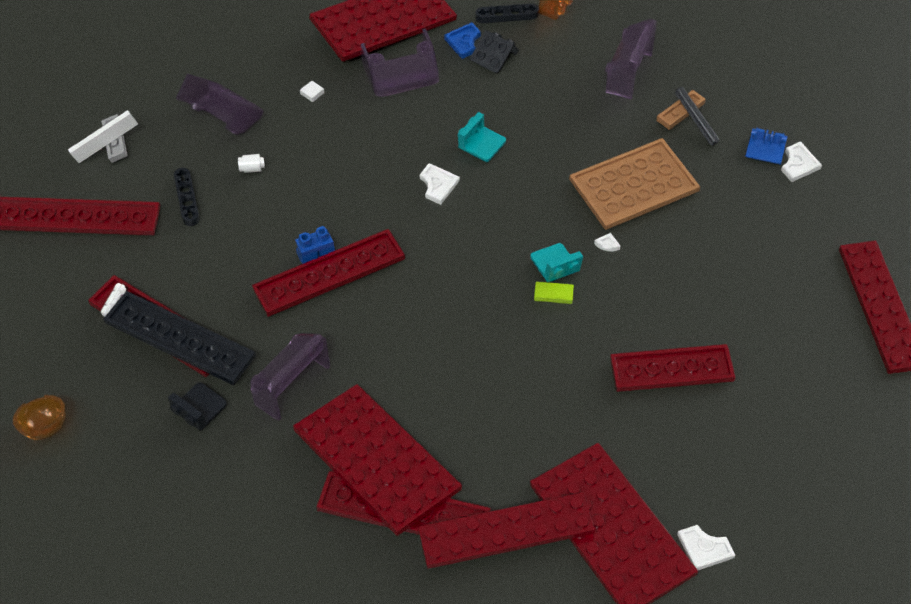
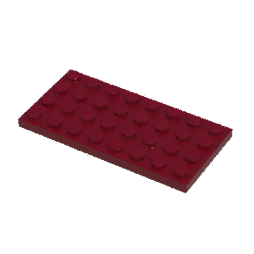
[309,0,457,62]
[293,384,462,536]
[530,443,698,604]

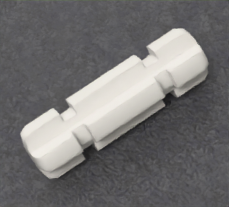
[101,283,126,317]

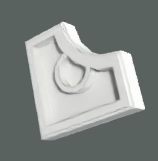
[781,142,822,182]
[420,163,460,205]
[677,525,735,570]

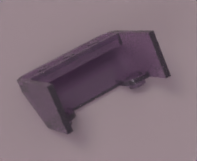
[605,19,657,99]
[361,29,439,97]
[176,73,264,135]
[250,333,330,421]

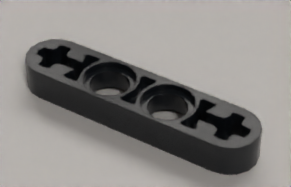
[475,3,539,24]
[174,168,199,226]

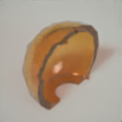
[13,395,66,440]

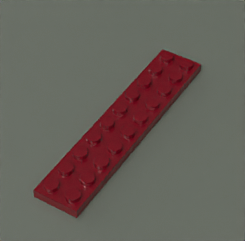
[0,197,161,235]

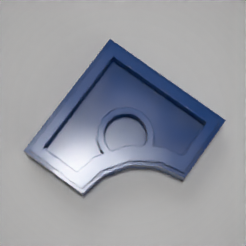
[444,22,481,59]

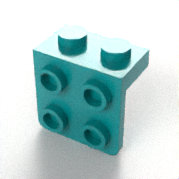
[457,112,506,162]
[530,243,583,282]

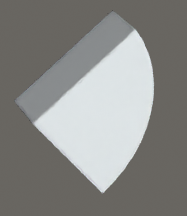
[594,233,620,251]

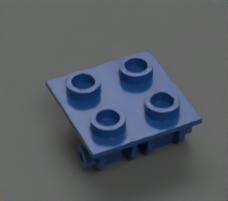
[745,127,788,165]

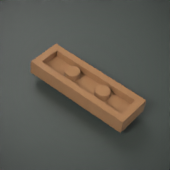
[656,90,706,130]

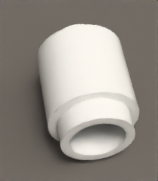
[238,154,265,173]

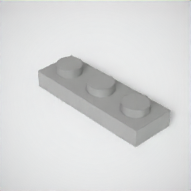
[101,114,128,163]

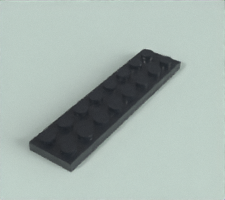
[103,291,256,386]

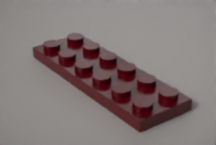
[610,344,735,392]

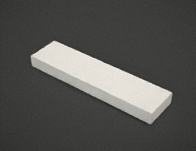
[68,110,138,163]

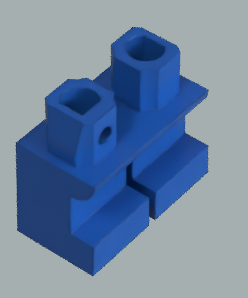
[295,226,335,264]

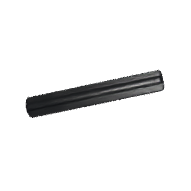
[675,87,719,146]

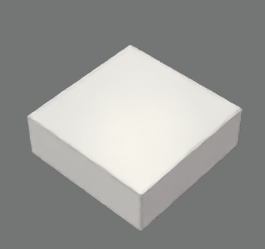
[300,81,324,102]

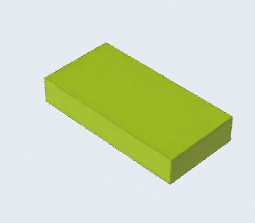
[534,282,574,304]

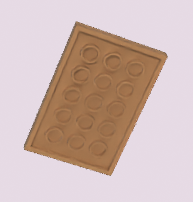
[569,138,700,230]

